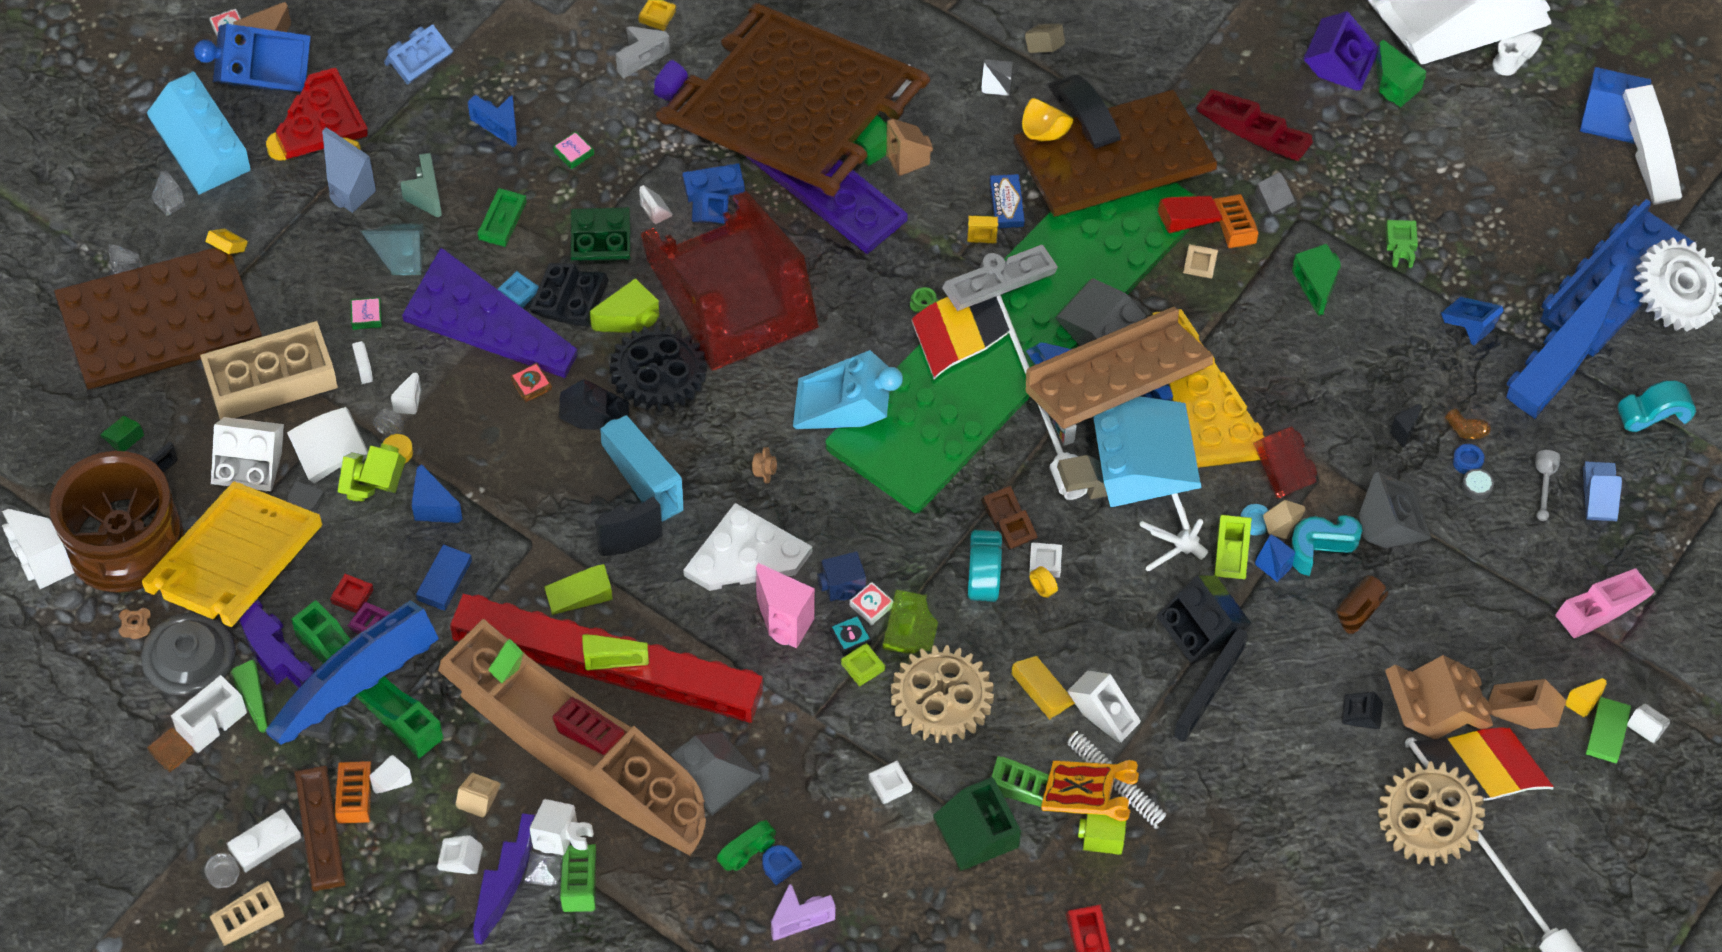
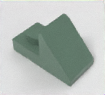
[400,153,442,217]

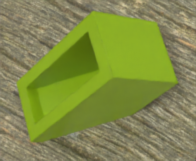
[590,278,659,333]

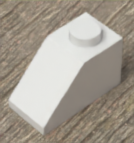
[1067,670,1141,743]

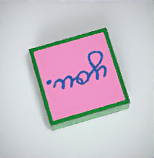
[553,131,594,170]
[350,297,382,330]

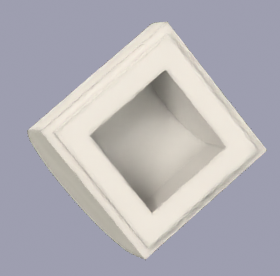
[1627,704,1671,744]

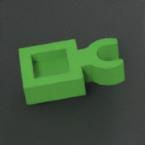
[1385,220,1418,268]

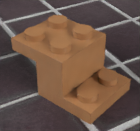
[1385,655,1493,740]

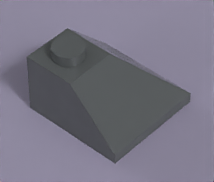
[1359,472,1432,548]
[670,732,762,816]

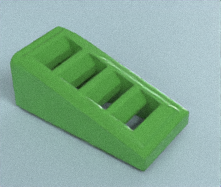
[231,660,268,733]
[992,756,1049,807]
[560,844,596,912]

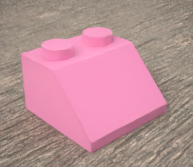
[756,563,815,648]

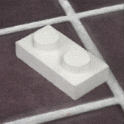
[227,809,301,873]

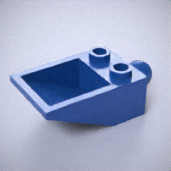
[194,24,310,92]

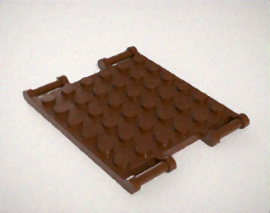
[656,3,930,196]

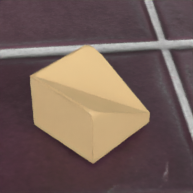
[1263,500,1306,540]

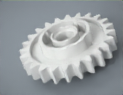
[1634,238,1722,331]

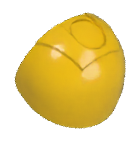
[1022,98,1073,141]

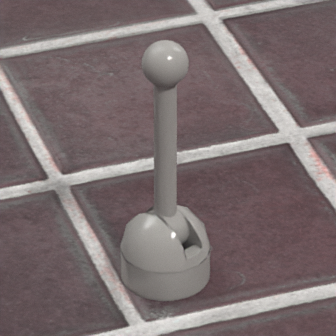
[1535,450,1560,521]

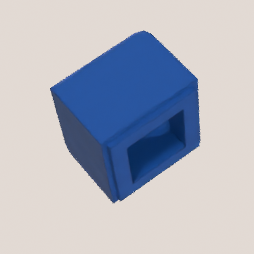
[692,191,729,224]
[1255,534,1295,582]

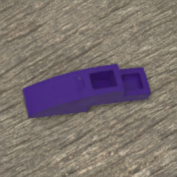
[240,599,315,689]

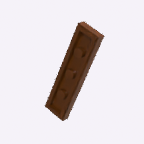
[294,765,346,892]

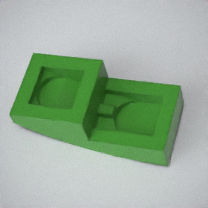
[1586,697,1631,764]

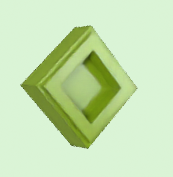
[841,643,885,687]

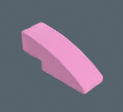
[1555,568,1655,639]

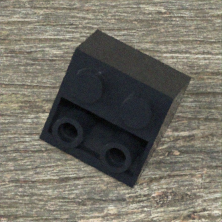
[1156,575,1251,663]

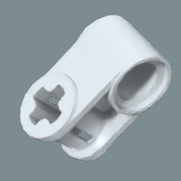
[1493,31,1542,76]

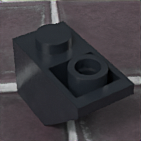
[559,379,629,430]

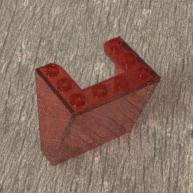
[641,191,819,371]

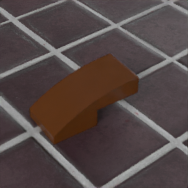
[981,486,1038,550]

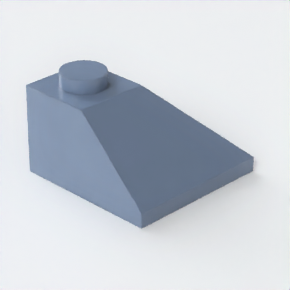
[322,127,376,213]

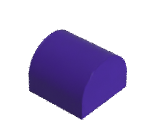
[653,60,688,101]

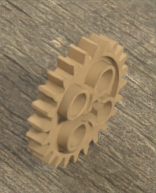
[891,645,994,743]
[1378,761,1485,865]

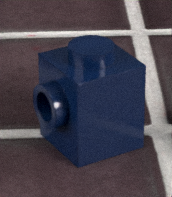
[817,551,866,602]

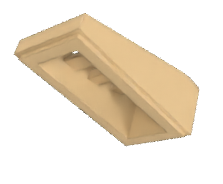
[210,881,285,946]

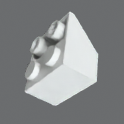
[211,417,284,492]
[2,509,74,589]

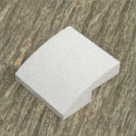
[287,407,368,484]

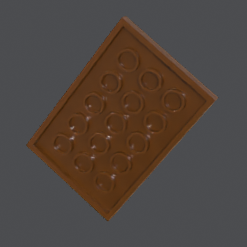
[1014,89,1217,217]
[54,247,262,390]

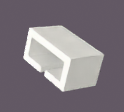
[171,675,247,753]

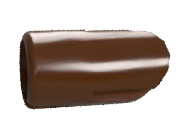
[1335,575,1388,634]

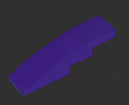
[473,813,535,944]

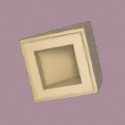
[1183,244,1218,279]
[456,773,501,817]

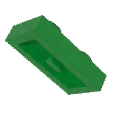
[478,188,527,247]

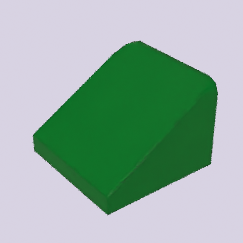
[100,416,144,451]

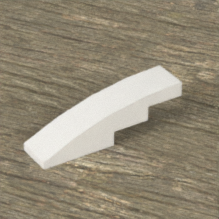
[1622,85,1682,205]

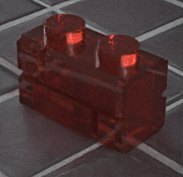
[1253,426,1317,499]

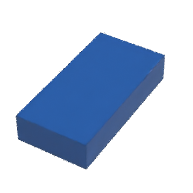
[416,545,472,611]

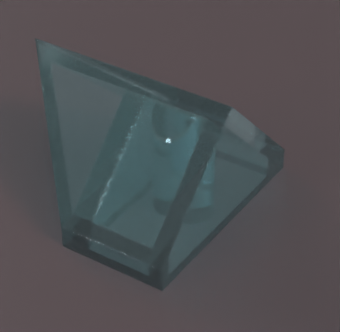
[360,224,424,275]

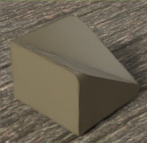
[1025,23,1065,53]

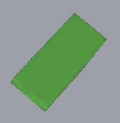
[488,639,524,684]

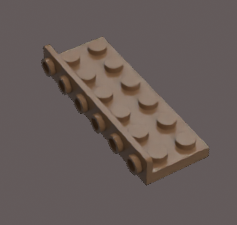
[1026,307,1213,429]

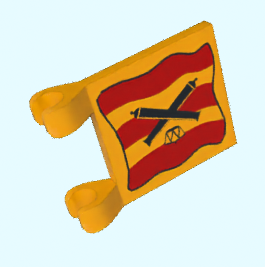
[1041,760,1139,821]

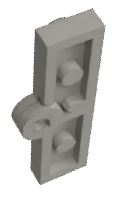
[943,244,1058,311]

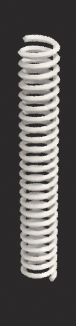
[1068,731,1166,829]

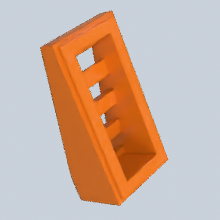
[1213,194,1258,248]
[335,761,371,824]

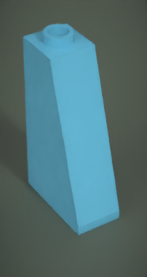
[600,415,684,522]

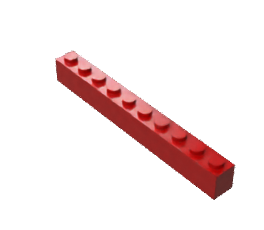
[450,594,763,723]

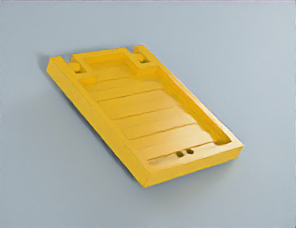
[142,481,322,627]

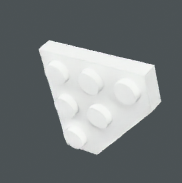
[683,503,812,591]

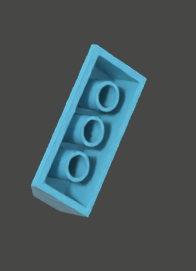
[147,71,251,195]

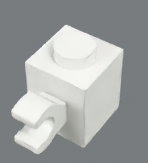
[530,799,594,856]

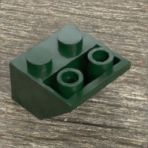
[571,207,631,260]
[933,777,1021,871]

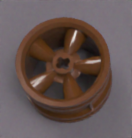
[50,451,184,592]

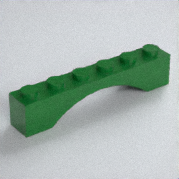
[291,600,443,759]

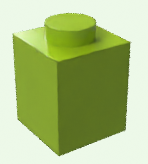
[359,443,406,493]
[1078,814,1126,855]

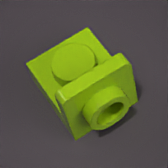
[338,452,375,501]

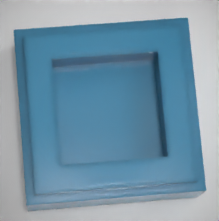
[497,271,539,308]

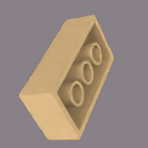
[200,321,338,420]

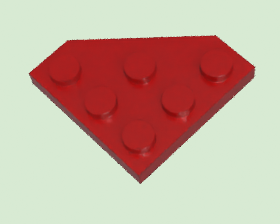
[276,67,368,159]

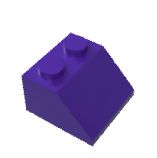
[1303,11,1378,91]

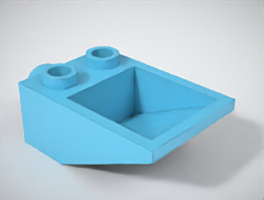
[793,350,903,429]

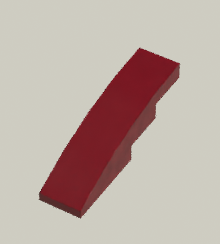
[1196,89,1313,161]

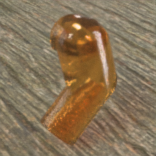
[1445,409,1491,439]

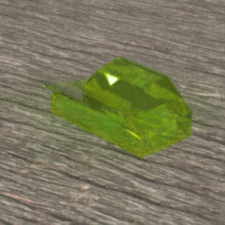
[883,590,938,654]

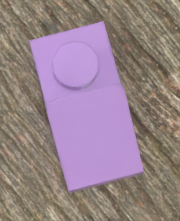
[771,884,835,941]

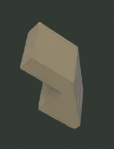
[1057,455,1107,500]

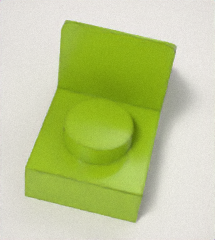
[1214,515,1252,579]

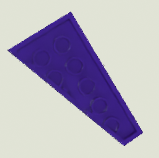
[402,248,578,378]

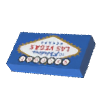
[990,174,1025,228]

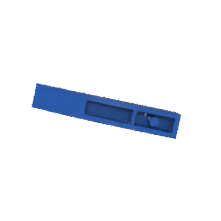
[1506,262,1624,419]
[265,600,439,745]

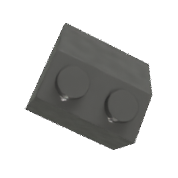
[1055,278,1146,346]

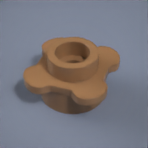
[752,447,777,483]
[119,608,151,639]

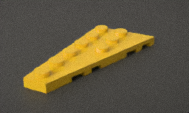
[1152,309,1277,468]

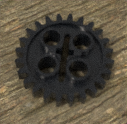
[610,325,707,411]

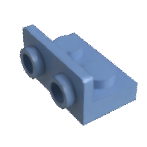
[384,24,453,85]

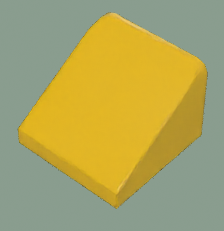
[1565,678,1607,717]

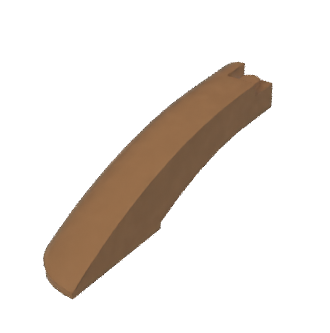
[438,619,706,855]

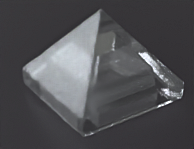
[525,851,563,886]

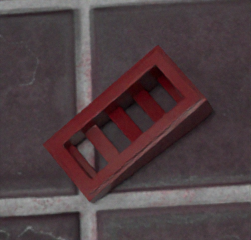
[553,697,625,756]

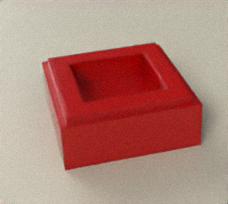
[330,574,374,613]

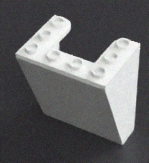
[1368,0,1551,65]

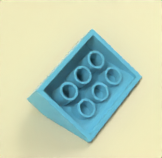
[1093,396,1202,507]

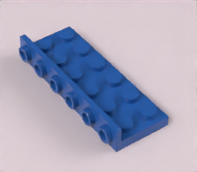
[1540,199,1694,357]

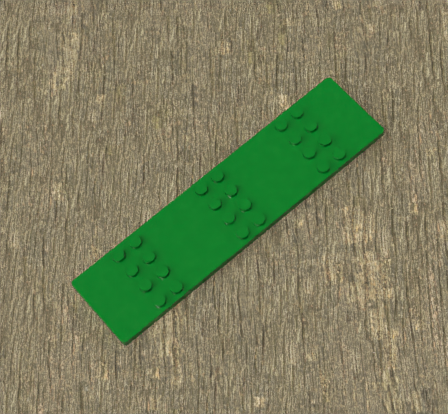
[826,182,1195,513]

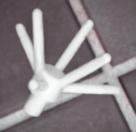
[1139,493,1208,571]

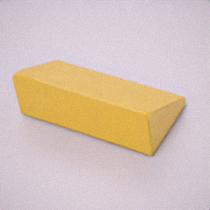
[1011,656,1075,720]

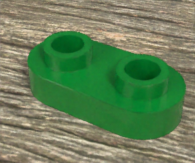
[717,820,776,871]

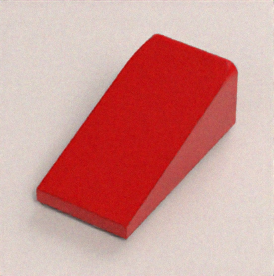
[1158,196,1223,233]
[1066,904,1111,952]

